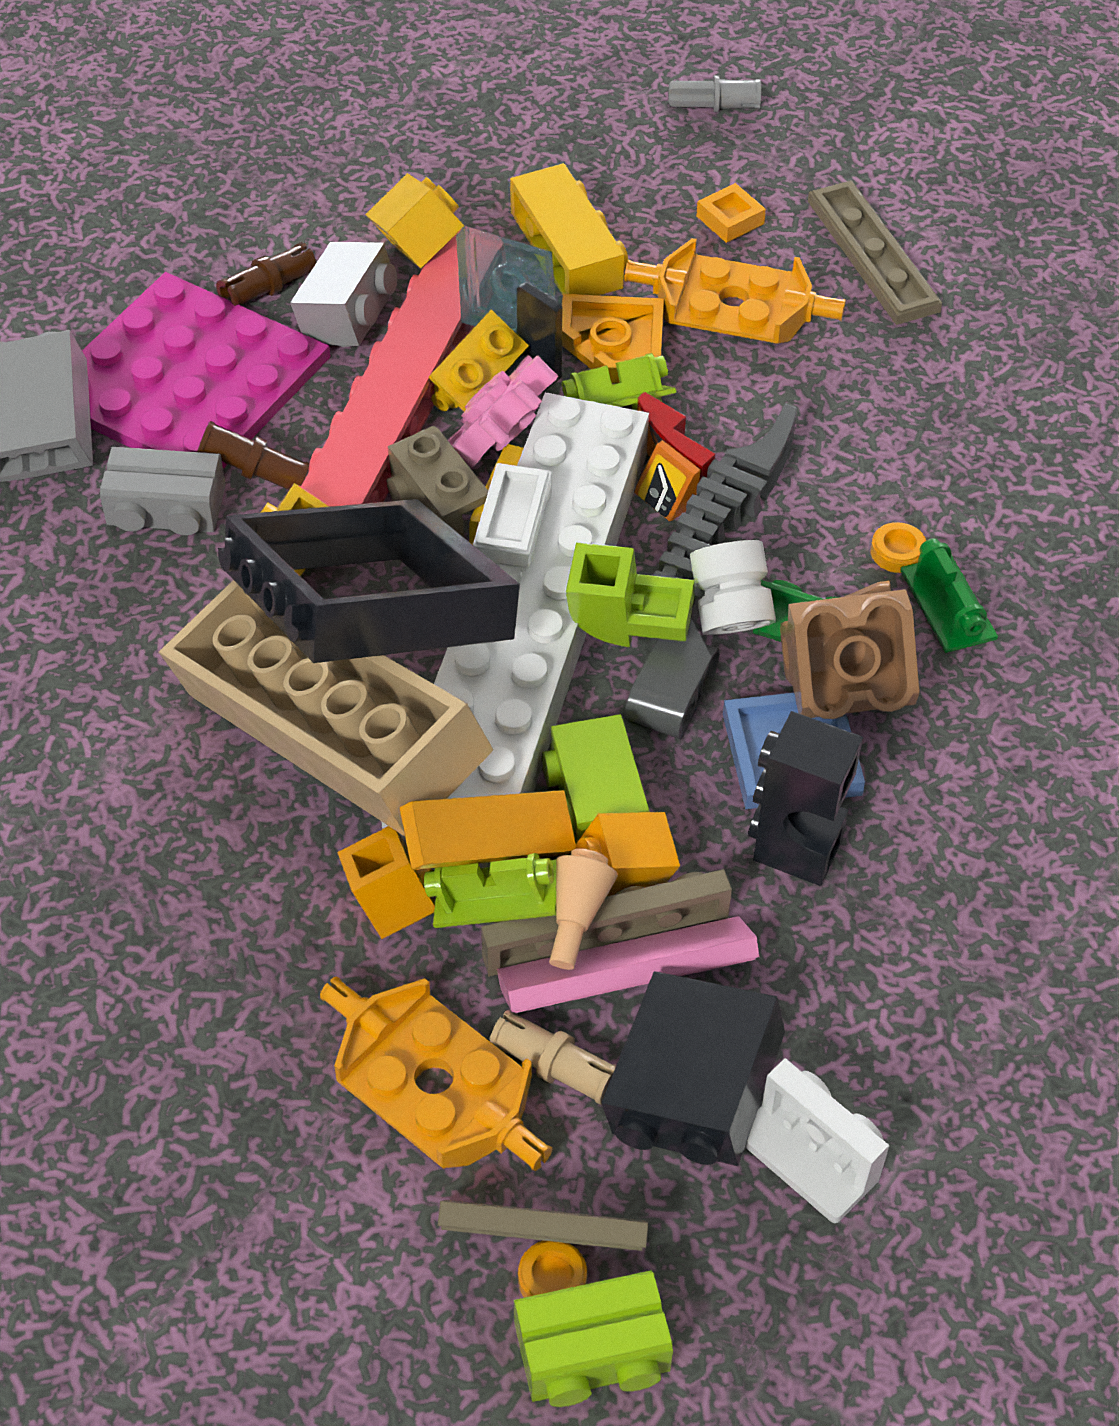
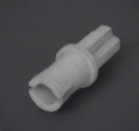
[668,75,761,113]

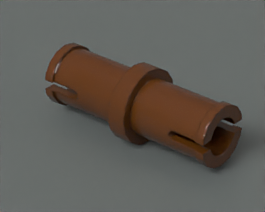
[216,242,316,306]
[197,421,309,490]

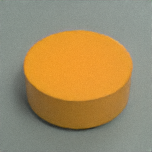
[871,522,927,573]
[518,1241,587,1298]

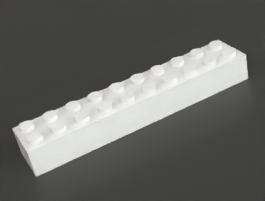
[381,392,649,870]

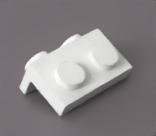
[745,1058,889,1223]

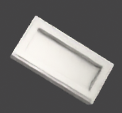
[473,463,552,568]

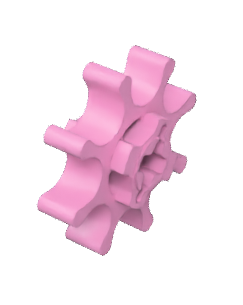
[448,355,558,468]

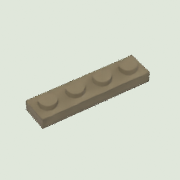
[481,869,732,977]

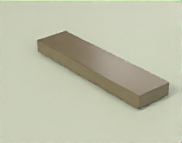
[808,180,942,325]

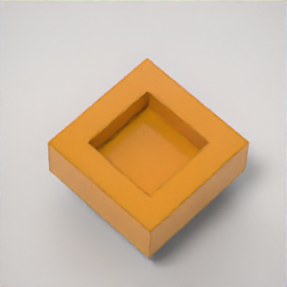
[696,183,766,243]

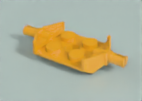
[624,238,846,344]
[320,977,552,1171]

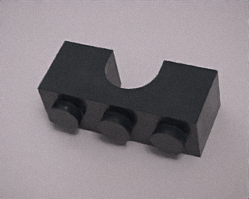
[748,711,863,886]

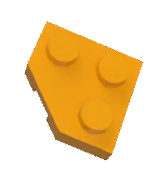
[562,294,664,383]

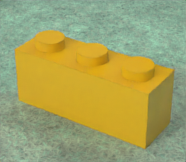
[510,163,628,295]

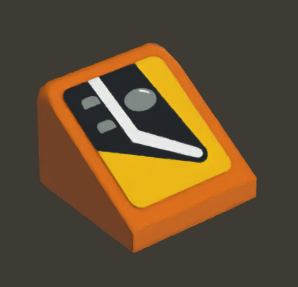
[634,440,700,521]

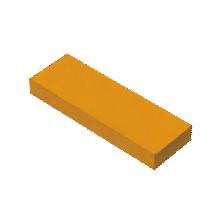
[399,790,577,870]

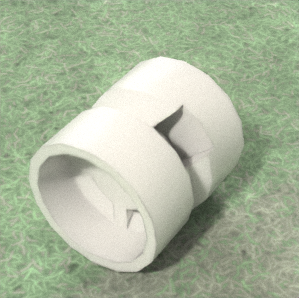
[690,540,776,635]

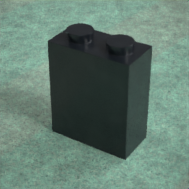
[602,971,785,1166]

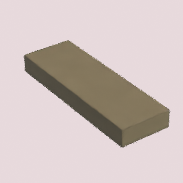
[438,1200,648,1251]

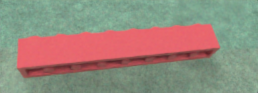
[298,228,504,507]

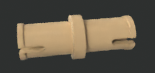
[490,1009,616,1105]

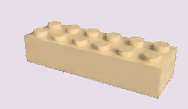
[159,580,494,836]

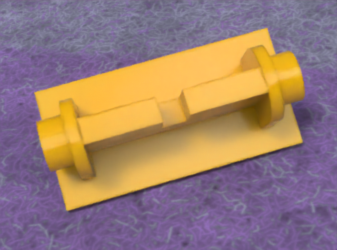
[428,309,529,412]

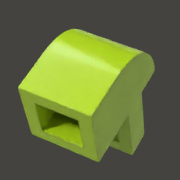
[566,542,695,647]

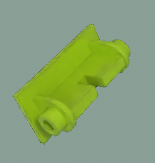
[561,353,676,410]
[424,853,556,928]

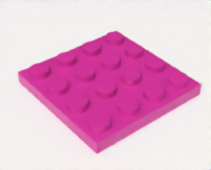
[82,272,330,469]

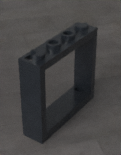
[218,499,520,664]

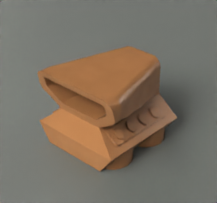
[780,581,920,719]

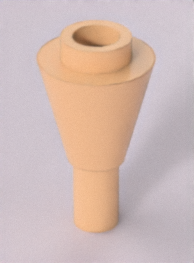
[549,849,618,970]

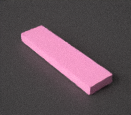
[497,916,759,1013]

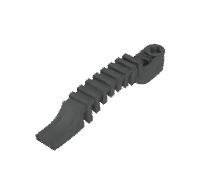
[624,403,797,740]

